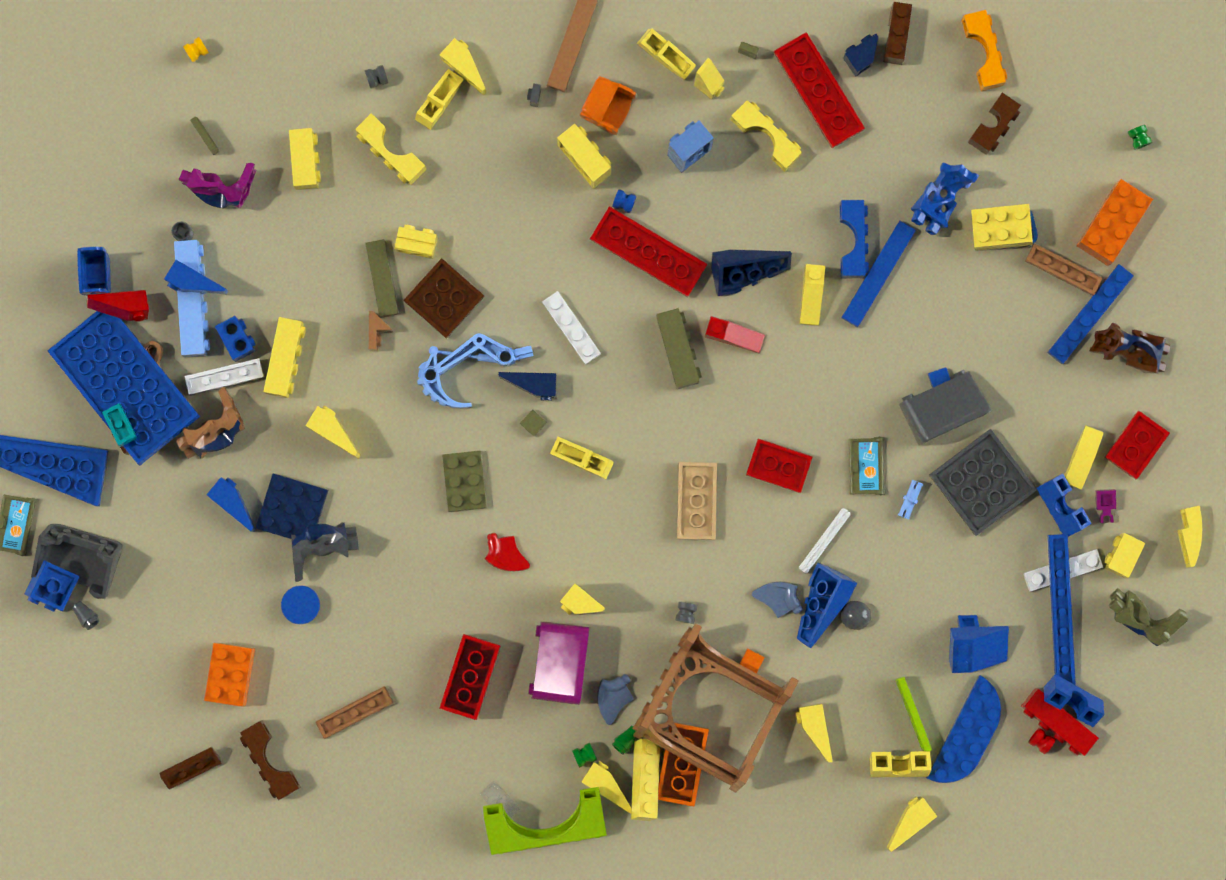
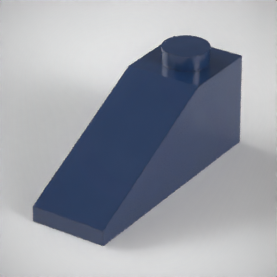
[498,372,557,401]

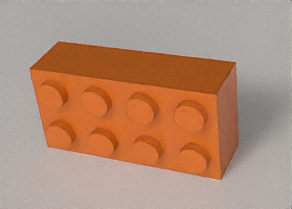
[1076,179,1153,266]
[658,722,709,807]

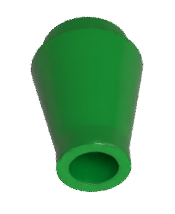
[612,725,636,755]

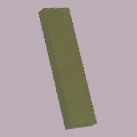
[365,239,399,318]

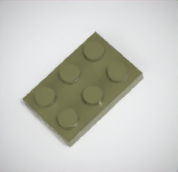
[442,451,487,512]

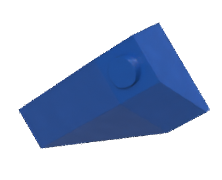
[797,563,857,648]

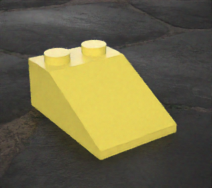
[305,406,361,459]

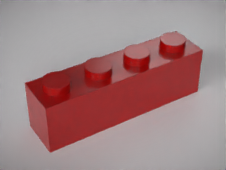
[1021,688,1099,756]

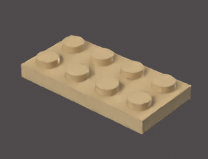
[677,462,717,540]

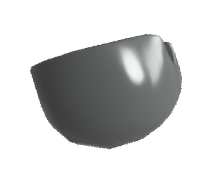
[840,601,871,630]

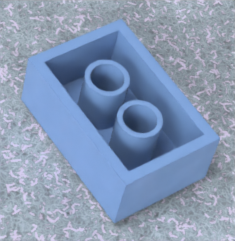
[667,120,714,173]

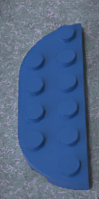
[926,675,1001,783]

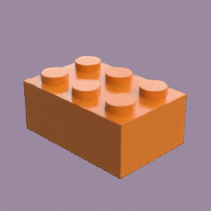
[204,643,255,707]

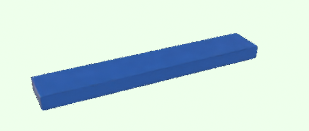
[841,221,916,328]

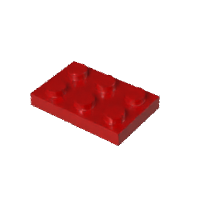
[1104,411,1170,480]
[746,439,812,493]

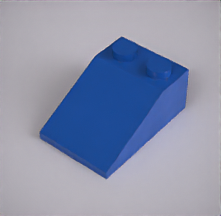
[949,626,1009,673]

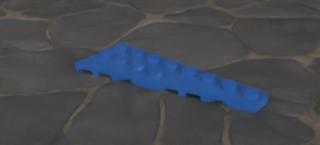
[0,435,109,507]

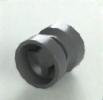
[365,65,388,89]
[171,221,194,241]
[675,601,697,624]

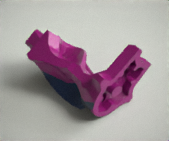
[179,163,257,209]

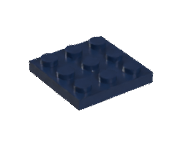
[256,473,329,539]

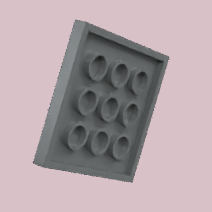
[929,429,1037,536]

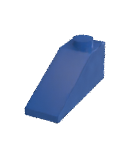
[164,260,228,294]
[207,477,256,532]

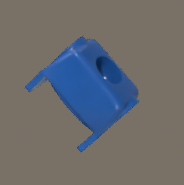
[77,247,111,295]

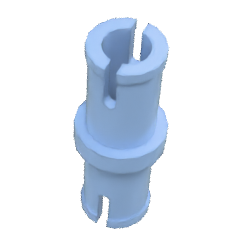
[898,480,923,520]

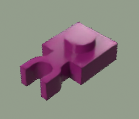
[1095,489,1117,523]

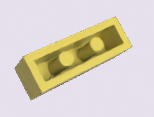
[289,128,321,190]

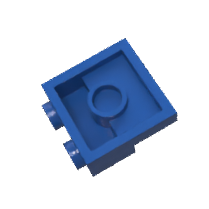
[24,560,80,612]

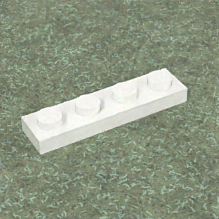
[542,291,601,365]
[184,358,265,395]
[1023,549,1103,592]

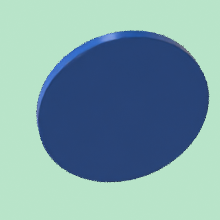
[281,586,320,624]

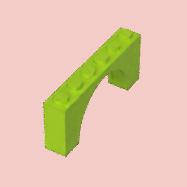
[483,787,607,855]

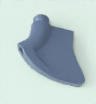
[752,582,803,618]
[597,674,634,725]

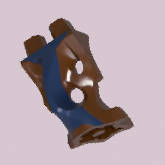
[1089,323,1170,374]

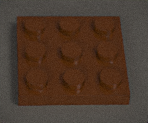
[403,258,485,339]

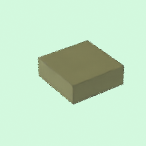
[738,42,759,59]
[520,410,547,437]

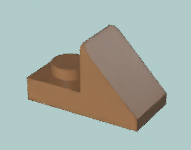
[369,311,393,351]

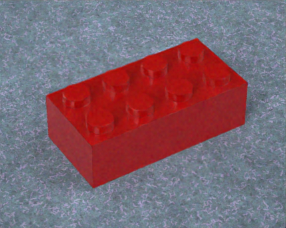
[439,634,501,720]

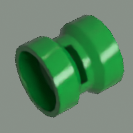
[1128,125,1152,150]
[572,743,597,768]

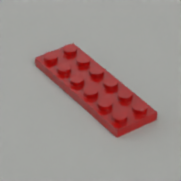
[774,32,865,148]
[590,206,707,297]

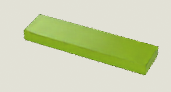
[895,677,932,751]

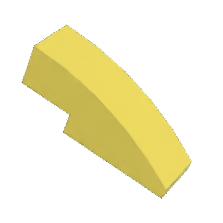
[637,28,696,80]
[415,69,464,130]
[1064,425,1104,490]
[550,437,614,479]
[1177,505,1202,568]

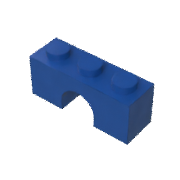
[1037,473,1092,537]
[1044,674,1104,727]

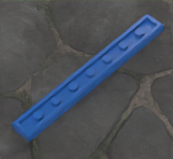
[1047,534,1076,685]

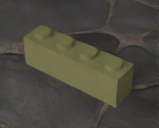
[656,308,702,389]

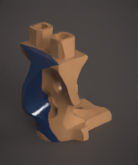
[176,387,245,459]

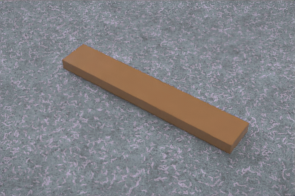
[547,0,598,93]

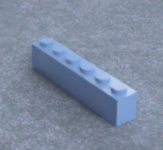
[174,240,210,358]

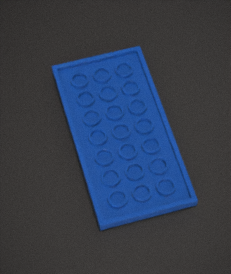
[48,311,200,466]

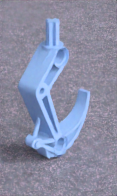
[417,333,534,409]

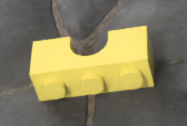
[869,751,931,777]

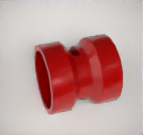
[1028,728,1056,755]

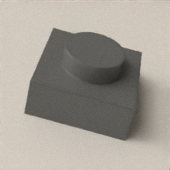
[527,83,541,107]

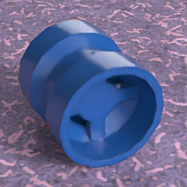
[612,189,637,213]

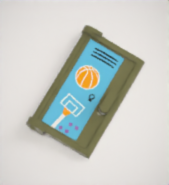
[849,436,885,496]
[0,494,37,556]

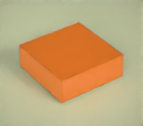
[739,648,765,674]

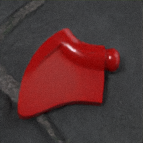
[484,533,530,571]

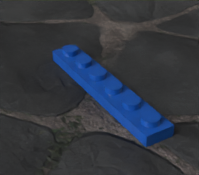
[1047,264,1134,364]

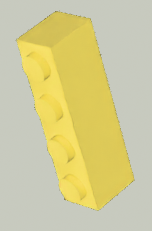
[263,317,306,398]
[631,739,660,821]

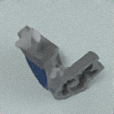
[291,522,359,582]

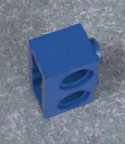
[215,316,256,362]

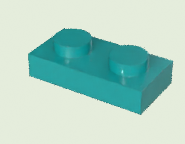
[102,403,137,447]

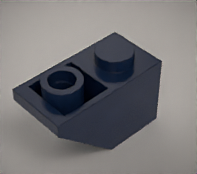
[843,33,878,77]

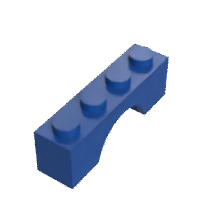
[840,200,869,279]

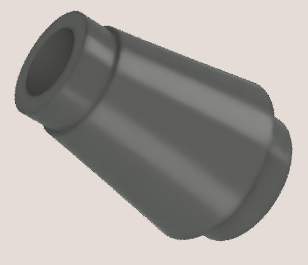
[72,601,100,630]

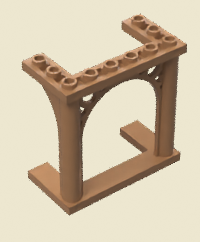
[632,623,799,793]

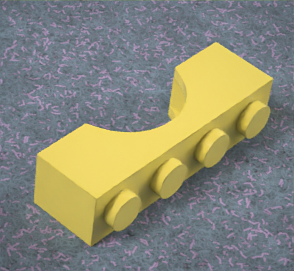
[730,100,802,172]
[355,113,427,185]

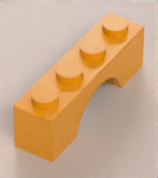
[961,10,1007,92]

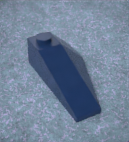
[711,250,792,296]

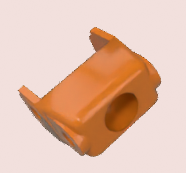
[580,76,636,135]

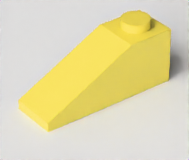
[440,38,486,95]
[694,58,724,100]
[800,264,825,326]
[795,704,833,763]
[582,761,632,814]
[887,796,937,852]

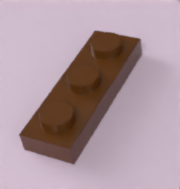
[159,747,222,790]

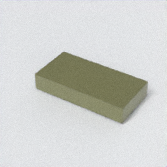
[190,116,219,155]

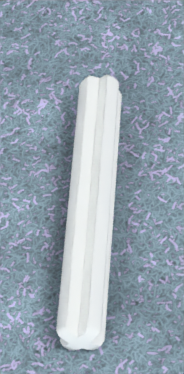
[799,508,850,573]

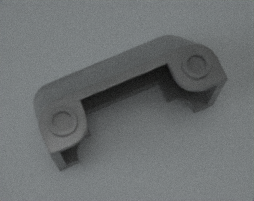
[899,370,992,445]
[31,524,123,599]

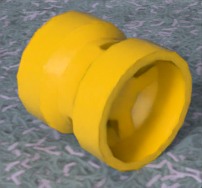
[183,37,209,62]

